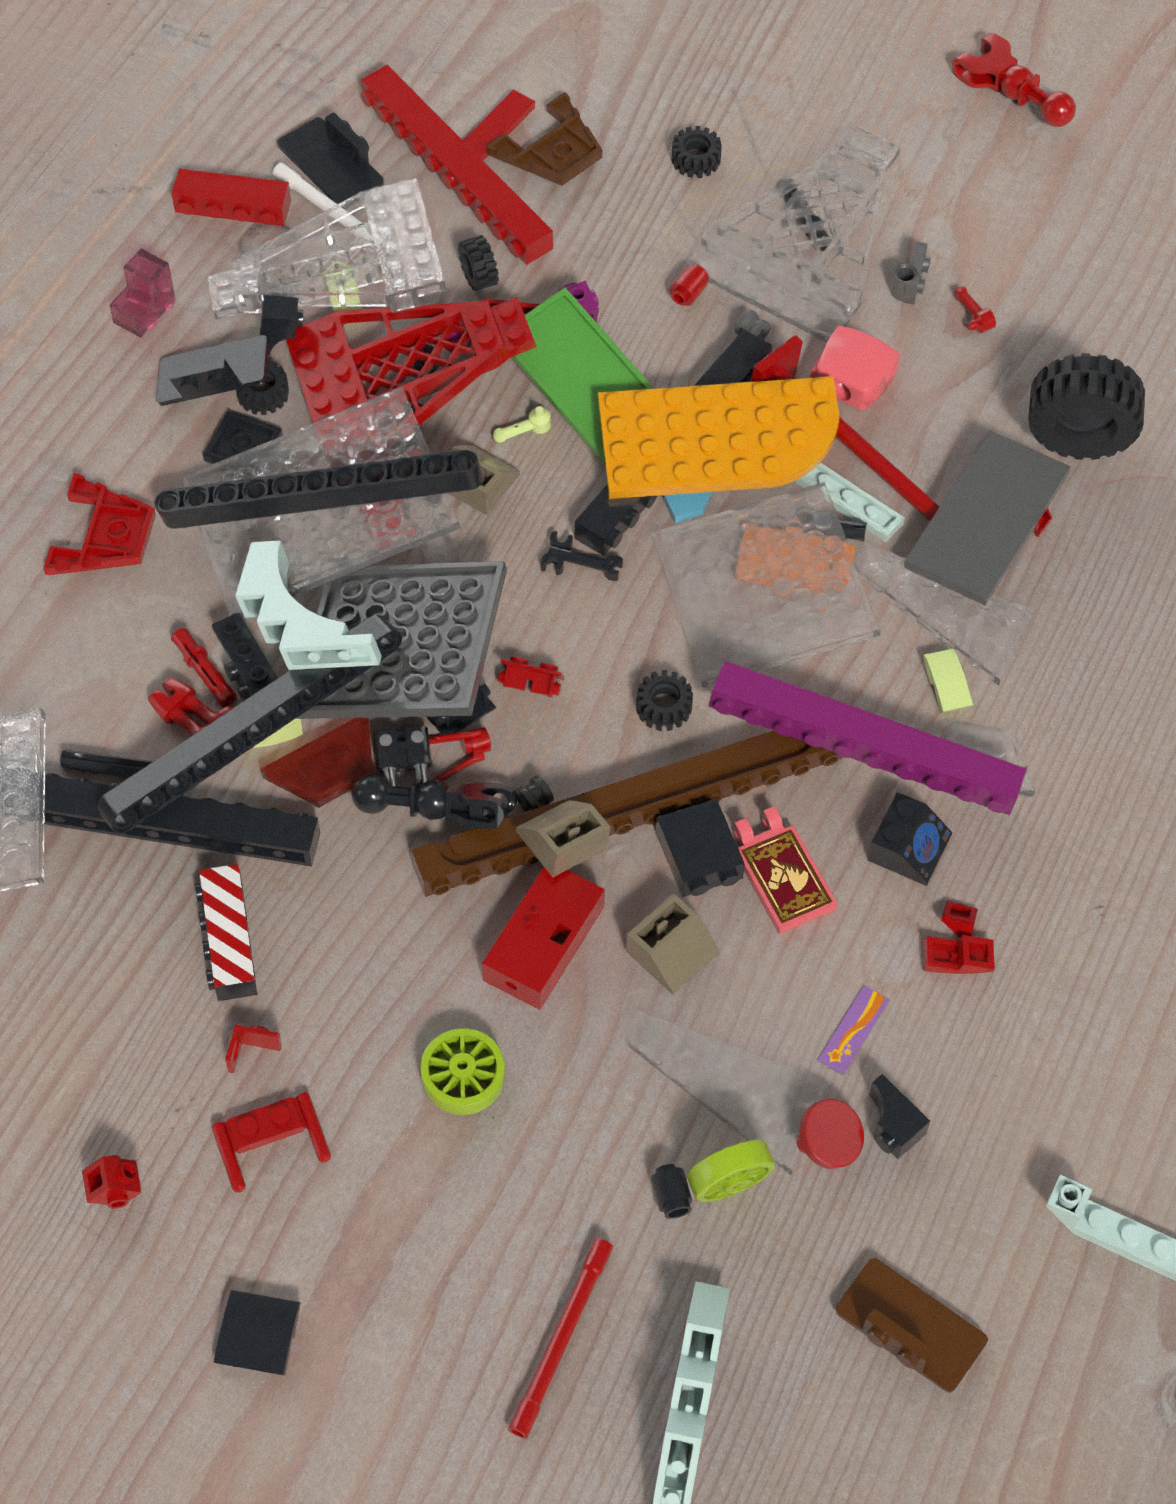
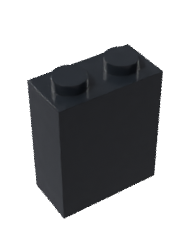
[655,799,745,897]

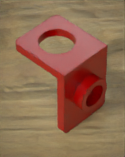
[225,1025,282,1073]

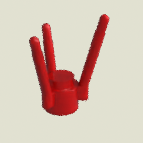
[429,727,491,781]

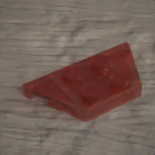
[260,718,373,808]

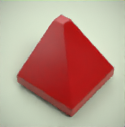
[941,900,978,938]

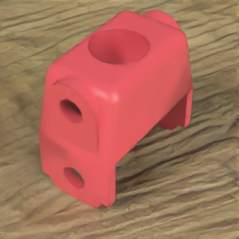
[810,326,901,411]

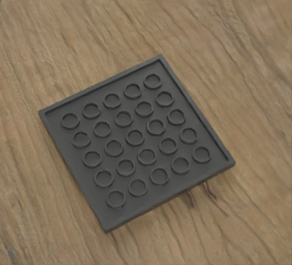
[296,561,507,719]

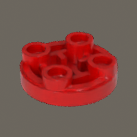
[796,1099,864,1170]

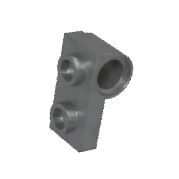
[890,241,931,305]

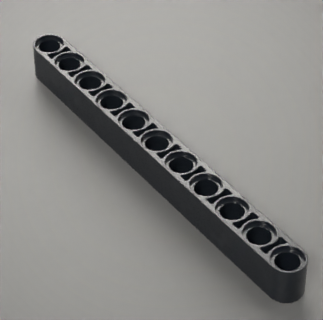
[154,450,485,529]
[97,615,402,833]

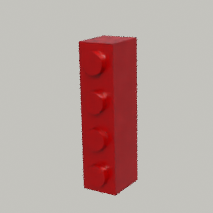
[172,168,291,226]

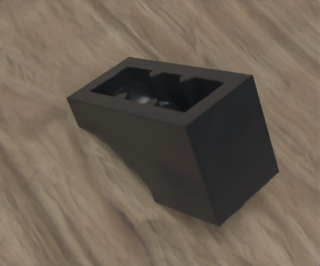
[260,294,304,355]
[869,1074,931,1159]

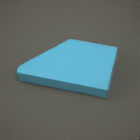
[664,492,713,523]

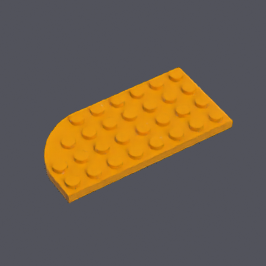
[598,376,839,499]

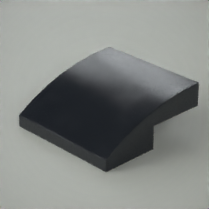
[213,1290,301,1375]

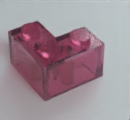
[109,248,176,338]

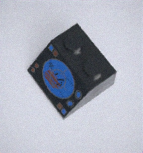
[868,792,953,886]

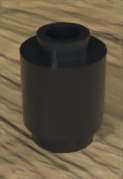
[651,1164,693,1219]

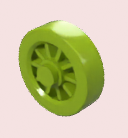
[420,1028,505,1115]
[687,1140,776,1202]

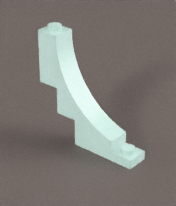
[235,541,381,670]
[653,1281,731,1504]

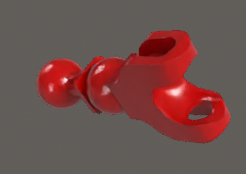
[952,33,1076,127]

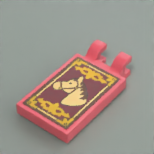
[733,806,838,934]

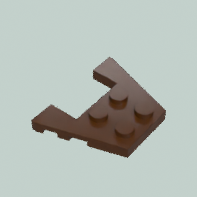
[486,92,603,186]

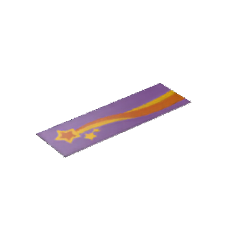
[817,986,890,1075]

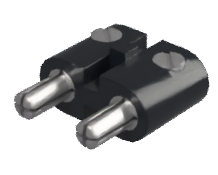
[373,726,432,786]

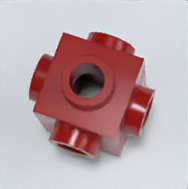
[82,1155,142,1209]

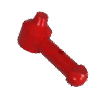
[954,286,996,333]

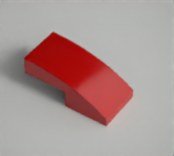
[922,935,995,974]

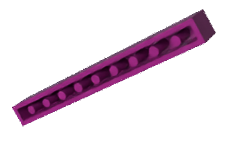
[708,660,1027,815]

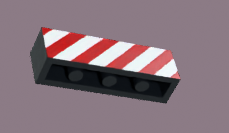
[195,864,258,1001]

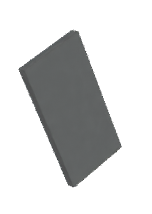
[904,431,1071,606]

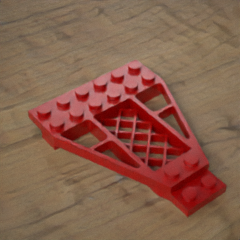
[286,297,537,468]

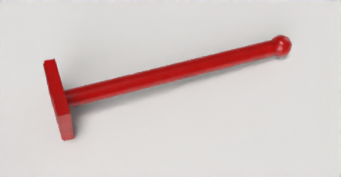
[751,335,940,521]

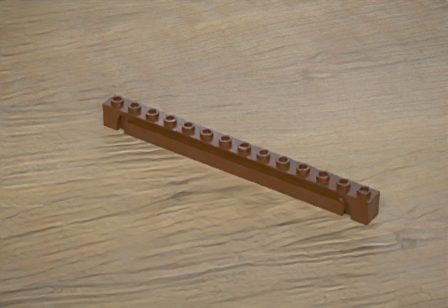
[411,731,842,897]

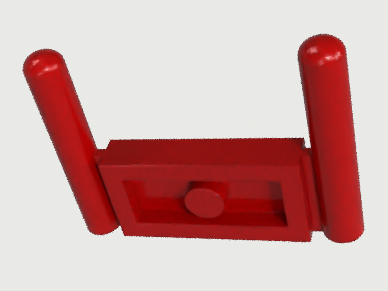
[211,1092,331,1193]

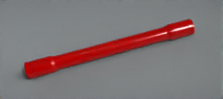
[508,1238,613,1439]

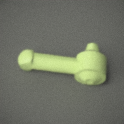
[493,406,551,443]

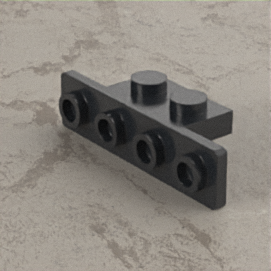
[212,613,278,702]

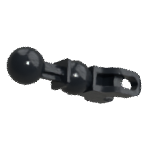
[351,773,518,829]

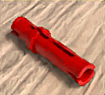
[171,628,237,708]

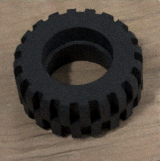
[1028,353,1145,460]

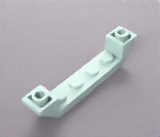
[1046,1175,1176,1281]

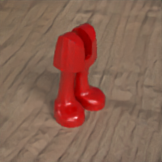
[148,677,234,736]

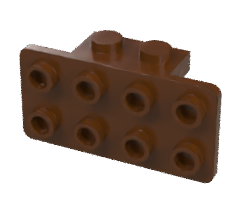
[835,1258,988,1393]

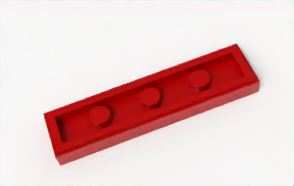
[463,89,535,161]

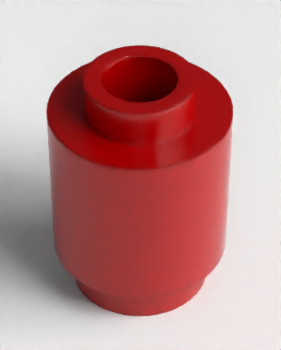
[669,264,709,306]

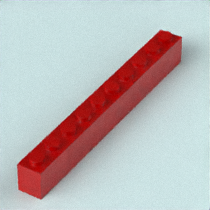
[361,64,553,265]

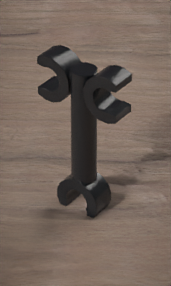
[541,531,623,581]

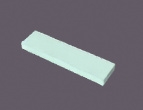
[794,463,905,542]

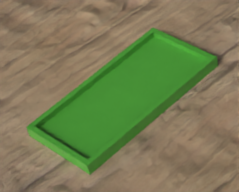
[511,288,654,465]

